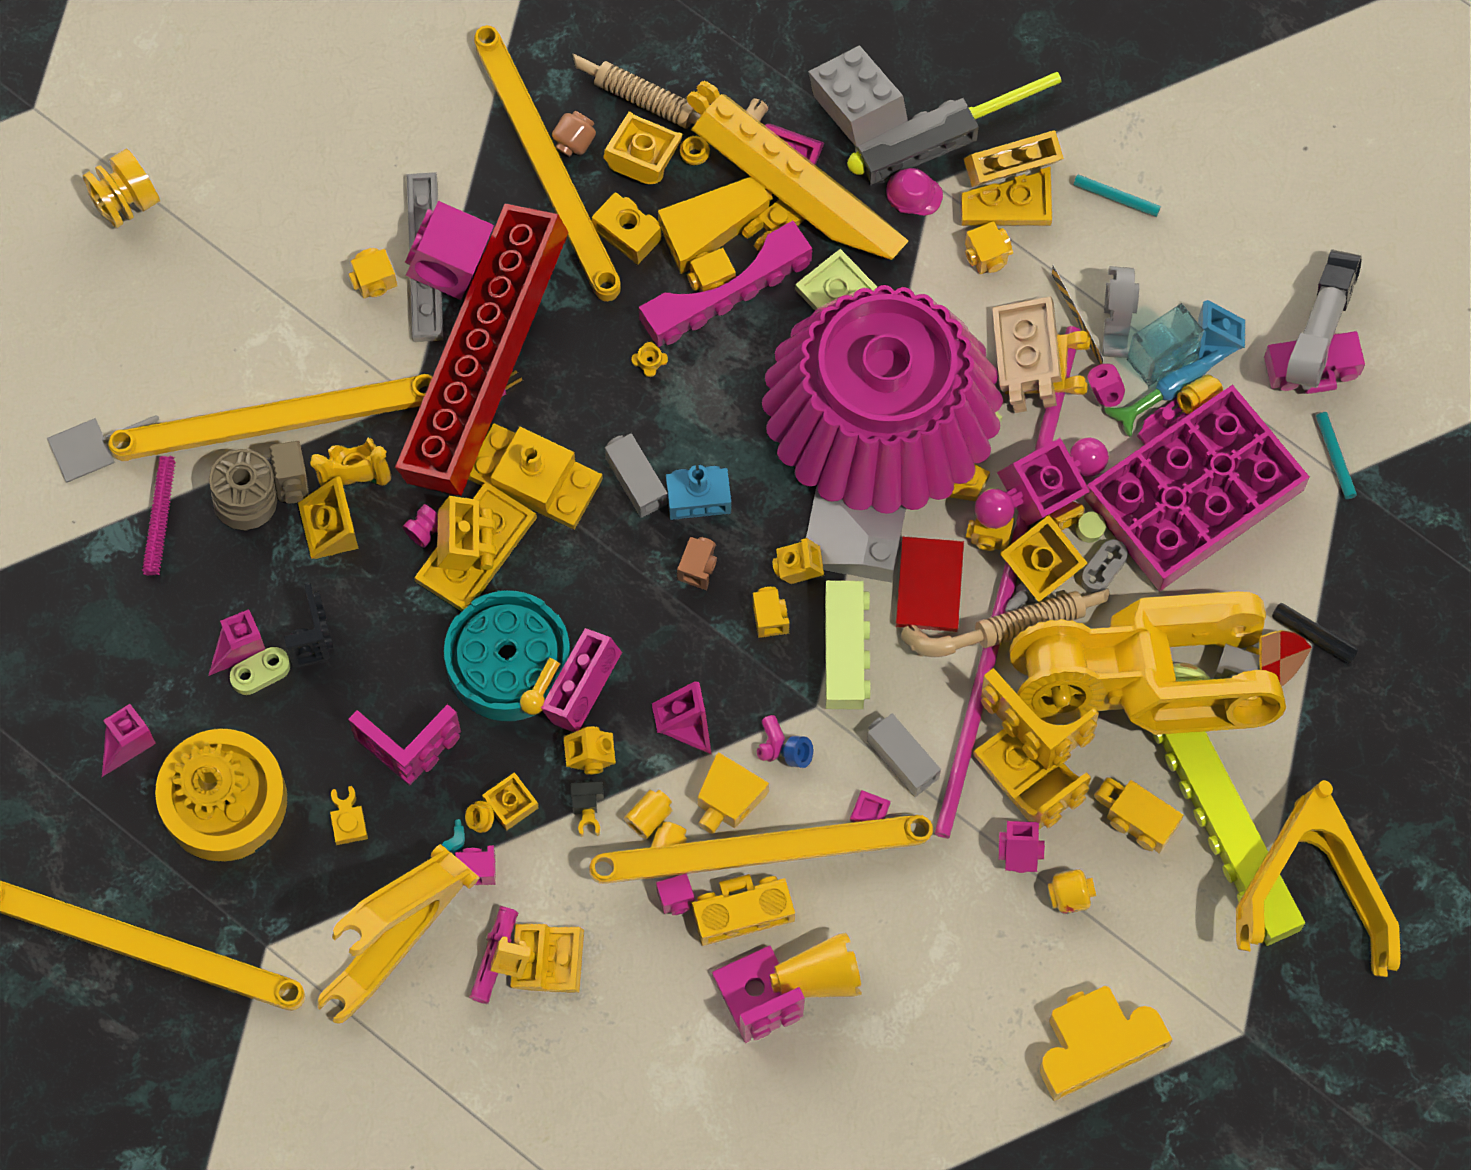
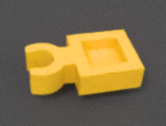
[330,786,368,845]

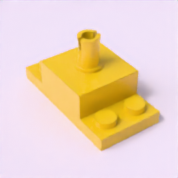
[468,423,603,530]

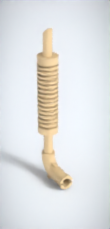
[572,53,768,129]
[901,589,1110,657]

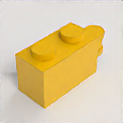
[1094,777,1184,854]

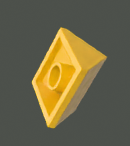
[298,477,359,559]

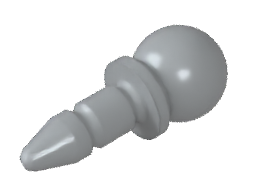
[1005,582,1035,612]

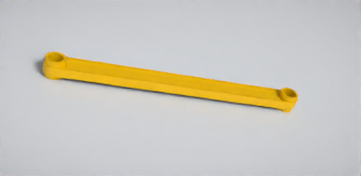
[474,25,621,302]
[109,374,432,461]
[589,815,933,884]
[0,881,305,1011]

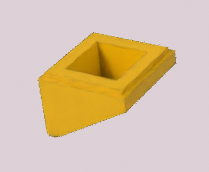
[1045,501,1085,530]

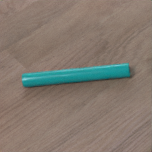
[1073,174,1161,217]
[1316,412,1357,499]

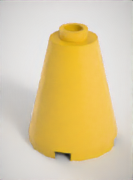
[769,933,862,998]

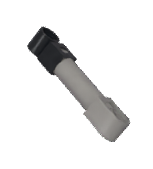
[1286,249,1362,390]

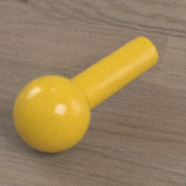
[520,657,560,715]

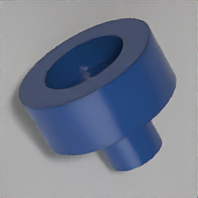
[780,736,814,768]

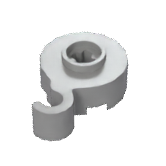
[1102,266,1139,358]

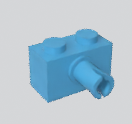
[666,465,731,520]

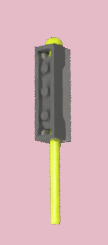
[847,72,1061,185]

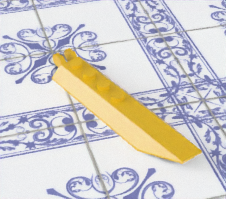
[686,80,908,260]

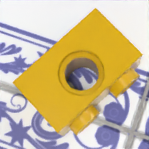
[592,192,661,265]

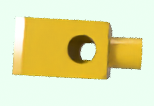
[698,752,769,834]

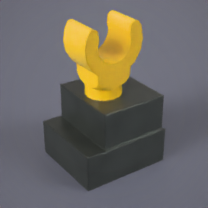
[571,782,604,837]

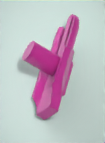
[1137,398,1189,444]

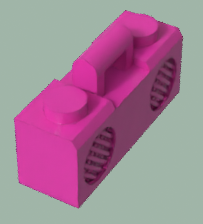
[1264,331,1365,394]
[541,628,622,732]

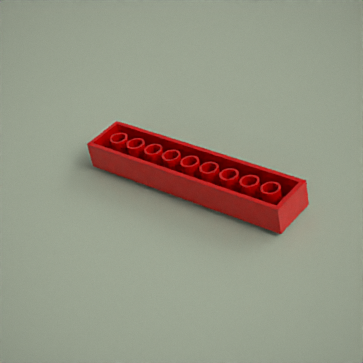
[395,204,569,496]

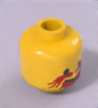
[1048,869,1096,914]

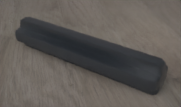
[1272,603,1358,663]

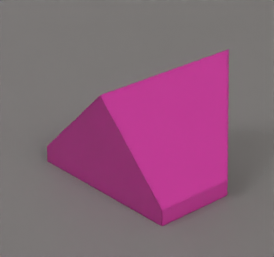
[208,610,265,676]
[652,682,712,755]
[102,704,156,777]

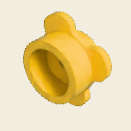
[632,342,668,377]

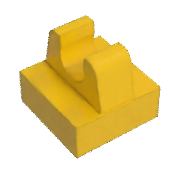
[490,937,531,978]

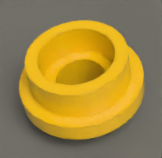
[680,136,710,165]
[465,801,494,833]

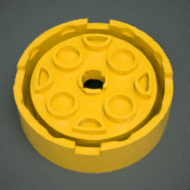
[155,729,287,861]

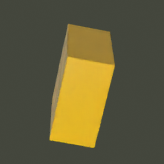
[482,772,538,831]

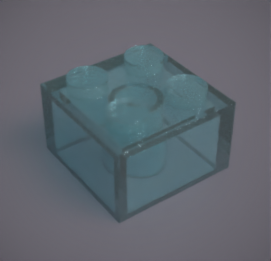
[1127,303,1204,387]

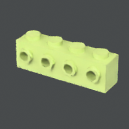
[825,581,870,709]

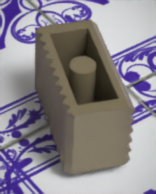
[269,440,309,503]

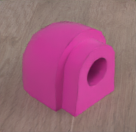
[1087,364,1125,407]

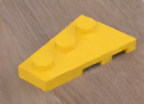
[961,166,1052,226]

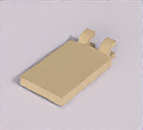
[992,296,1062,413]

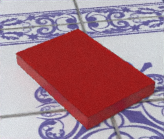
[896,536,964,632]

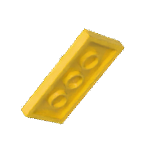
[414,482,537,612]

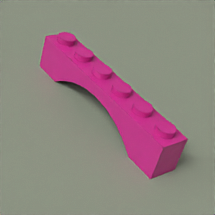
[639,221,812,348]

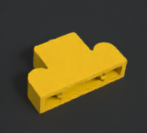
[1040,986,1173,1101]

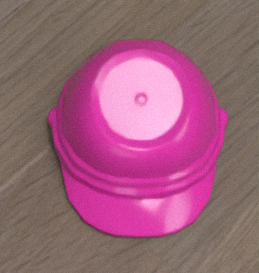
[886,168,943,216]

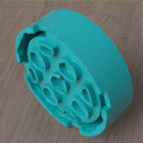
[444,590,571,721]

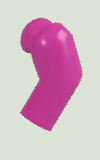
[757,715,785,762]

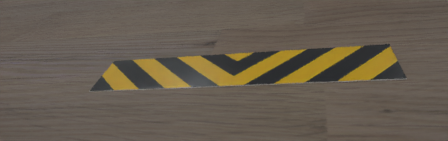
[1051,265,1104,365]

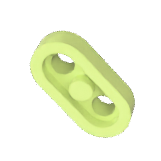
[230,647,290,695]

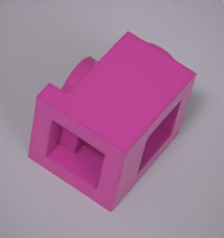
[455,845,496,886]

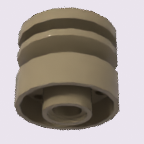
[209,449,278,530]

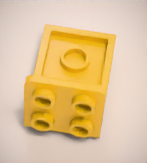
[981,668,1099,770]
[973,729,1091,829]

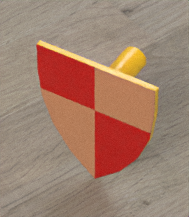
[1246,630,1312,686]

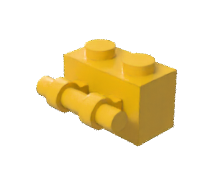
[437,496,496,571]

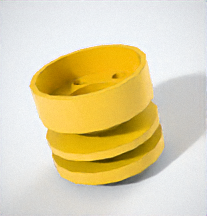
[82,148,160,228]

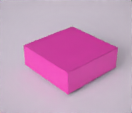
[850,790,891,823]

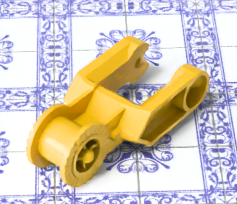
[1009,591,1286,735]

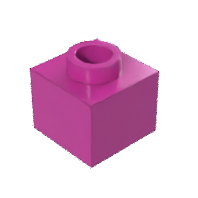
[656,873,694,915]

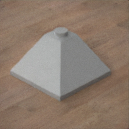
[806,486,906,583]

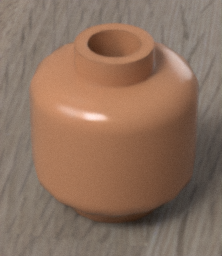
[552,111,596,157]

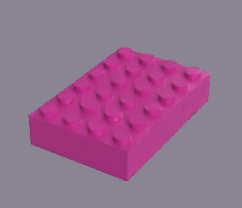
[1084,384,1310,592]

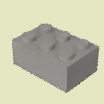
[808,45,908,147]

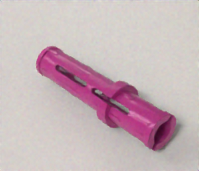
[469,906,519,1004]

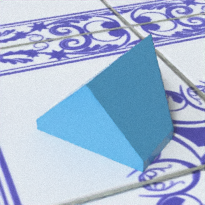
[1197,300,1245,360]

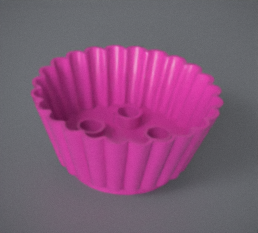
[762,285,1003,514]

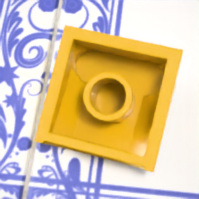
[604,112,683,184]

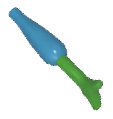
[1105,350,1224,437]

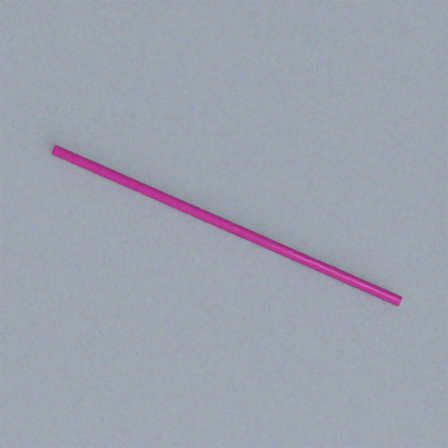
[934,326,1081,839]

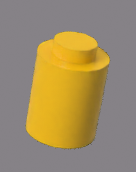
[624,790,673,839]

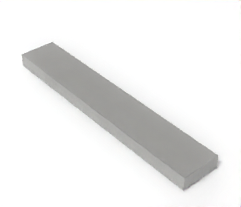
[407,172,444,342]

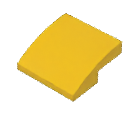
[510,924,584,993]

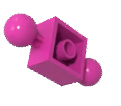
[975,437,1109,529]

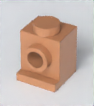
[677,537,717,590]

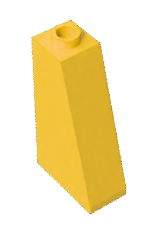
[658,177,773,274]

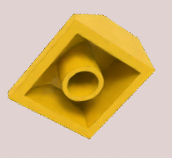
[1000,515,1088,602]

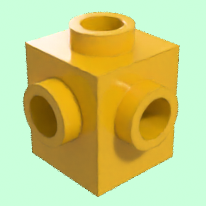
[564,726,616,775]

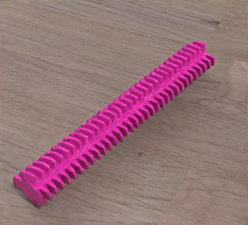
[142,456,176,576]

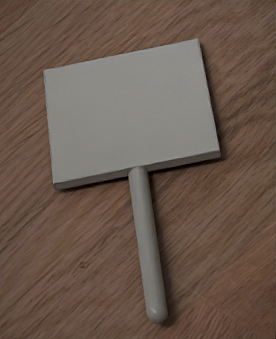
[47,415,159,483]

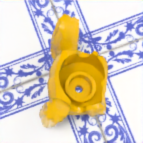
[310,437,391,487]

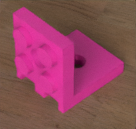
[348,704,461,786]
[712,945,805,1043]

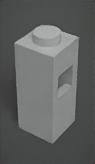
[605,433,668,518]
[867,713,941,797]

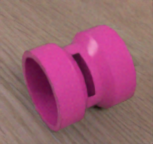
[402,504,438,548]

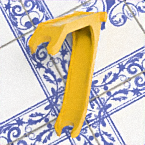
[1236,780,1401,977]
[317,844,479,1024]

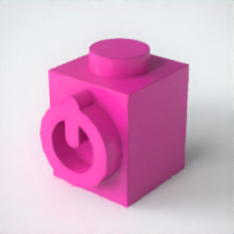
[998,821,1045,873]

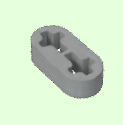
[1081,540,1128,594]

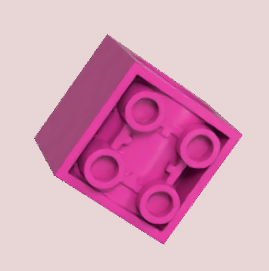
[405,201,494,300]

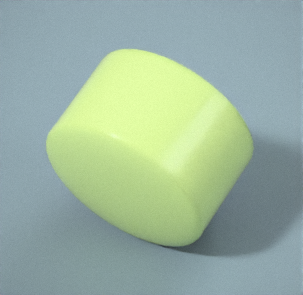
[1076,512,1106,543]

